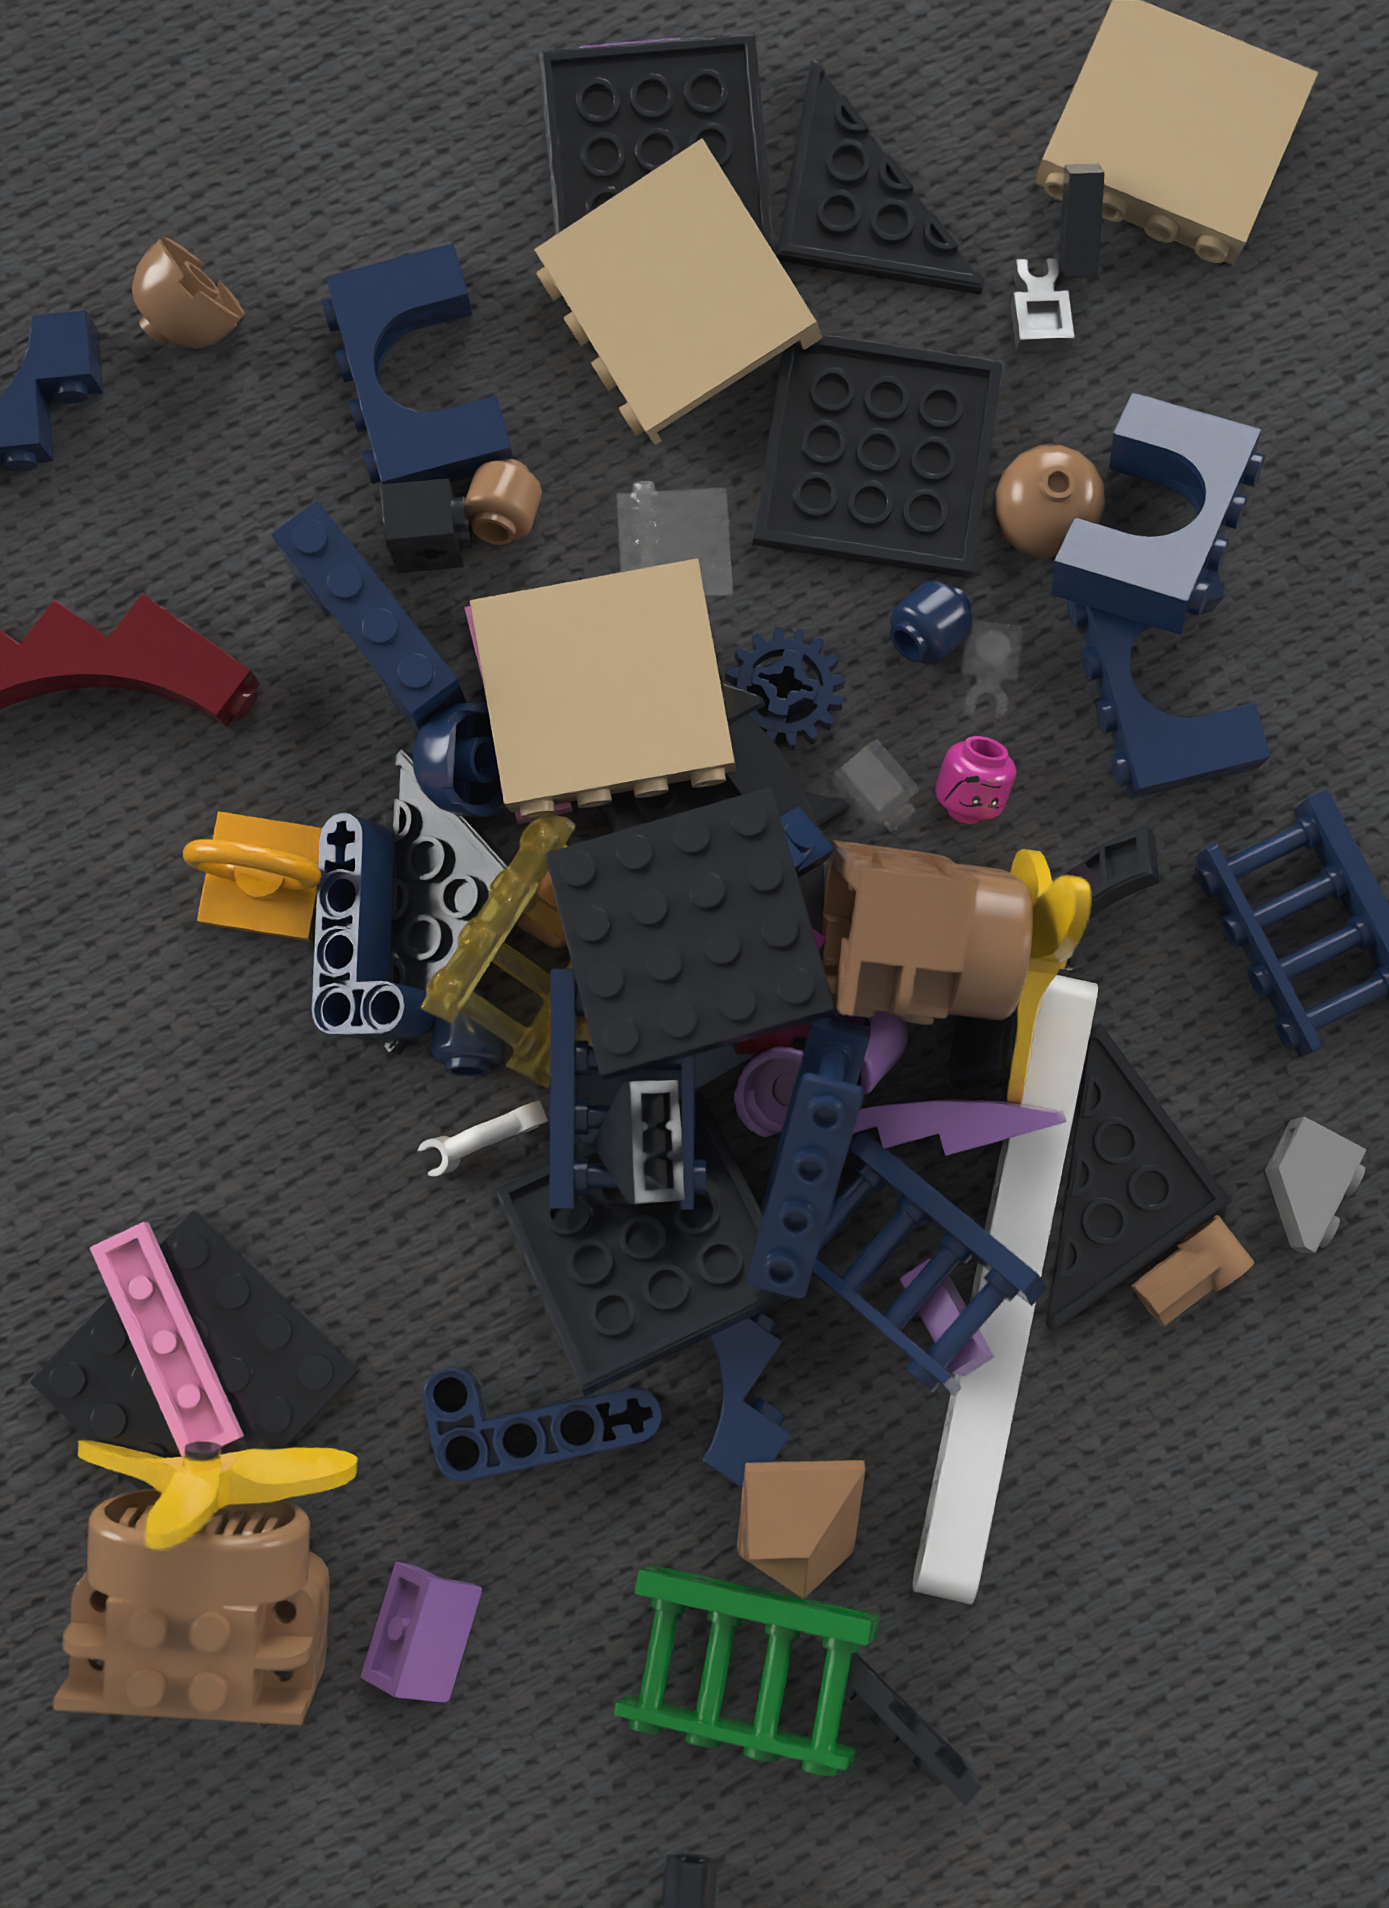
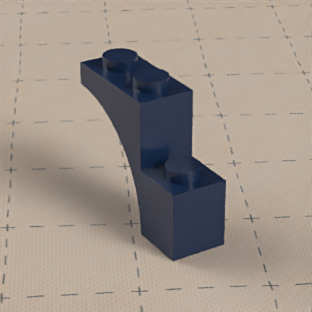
[0,310,104,472]
[702,1312,791,1488]

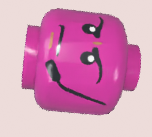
[935,736,1017,824]

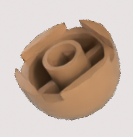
[132,237,244,349]
[993,445,1105,559]

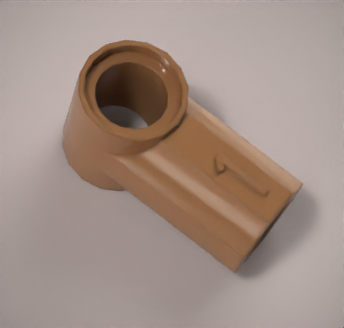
[1131,1215,1255,1326]

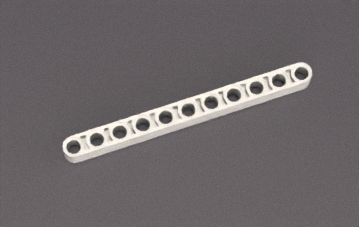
[913,975,1098,1604]

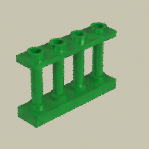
[613,1565,880,1776]

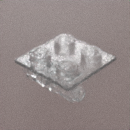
[617,481,733,597]

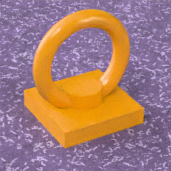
[183,811,322,942]

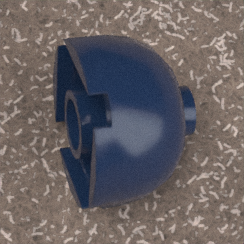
[413,702,505,817]

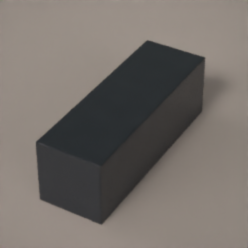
[1059,163,1105,278]

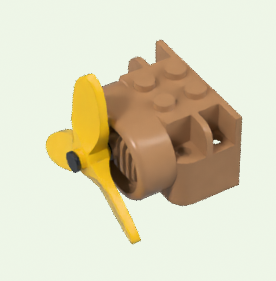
[819,840,1091,1104]
[53,1440,357,1725]

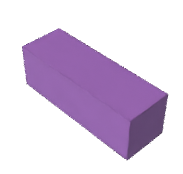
[900,1259,995,1376]

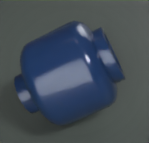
[890,581,973,664]
[432,989,507,1077]

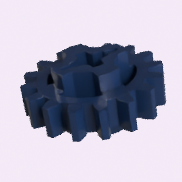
[725,627,846,751]

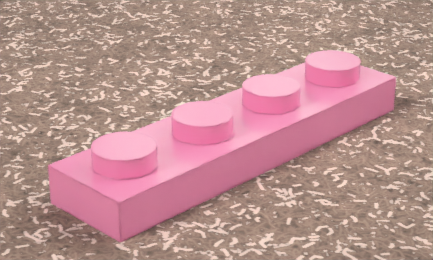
[90,1222,244,1457]

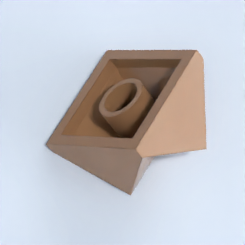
[737,1460,865,1599]

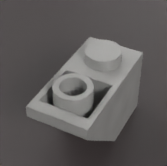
[1265,1117,1367,1253]

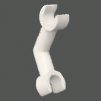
[418,1100,548,1176]

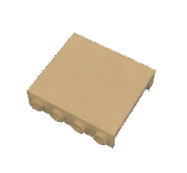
[1035,0,1318,265]
[534,139,822,445]
[470,558,736,818]

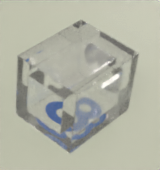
[830,738,921,835]

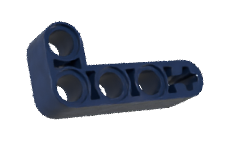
[312,813,436,1040]
[424,1367,662,1481]

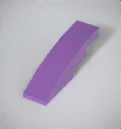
[853,1099,1067,1156]

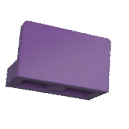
[360,1562,482,1702]

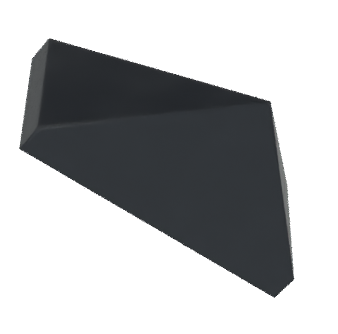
[592,1080,684,1203]

